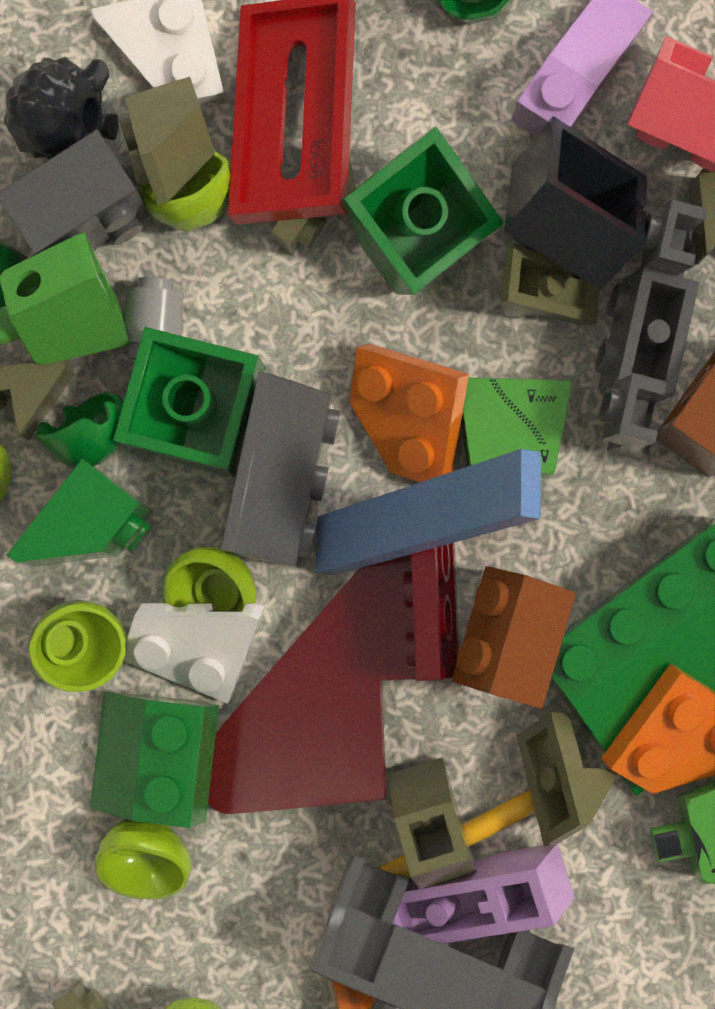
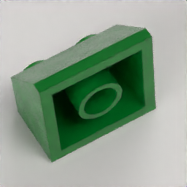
[341,126,504,295]
[113,327,266,478]
[6,459,153,567]
[90,691,219,828]

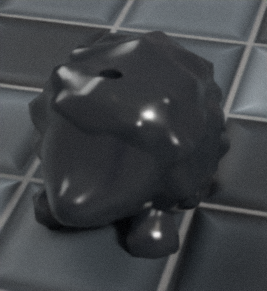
[4,57,119,160]

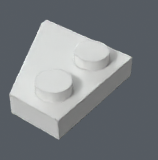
[91,0,225,104]
[123,603,265,704]

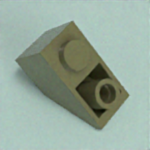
[120,77,215,205]
[387,758,477,889]

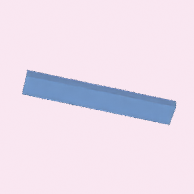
[316,449,541,575]

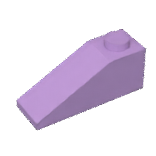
[511,0,653,137]
[392,844,575,944]

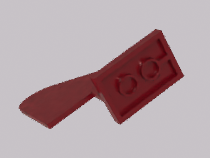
[208,542,459,814]

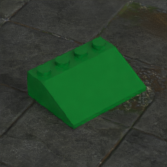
[550,518,715,796]

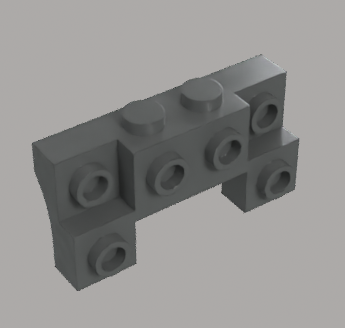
[595,199,707,460]
[308,855,574,1009]

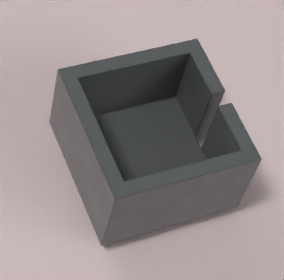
[0,129,150,255]

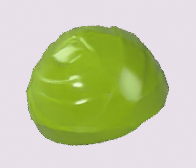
[140,152,231,232]
[163,546,256,612]
[28,599,126,692]
[94,819,192,899]

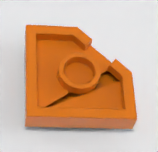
[349,343,469,482]
[601,663,715,794]

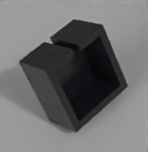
[504,116,647,290]

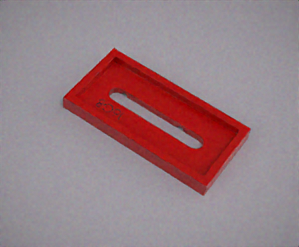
[228,0,356,225]

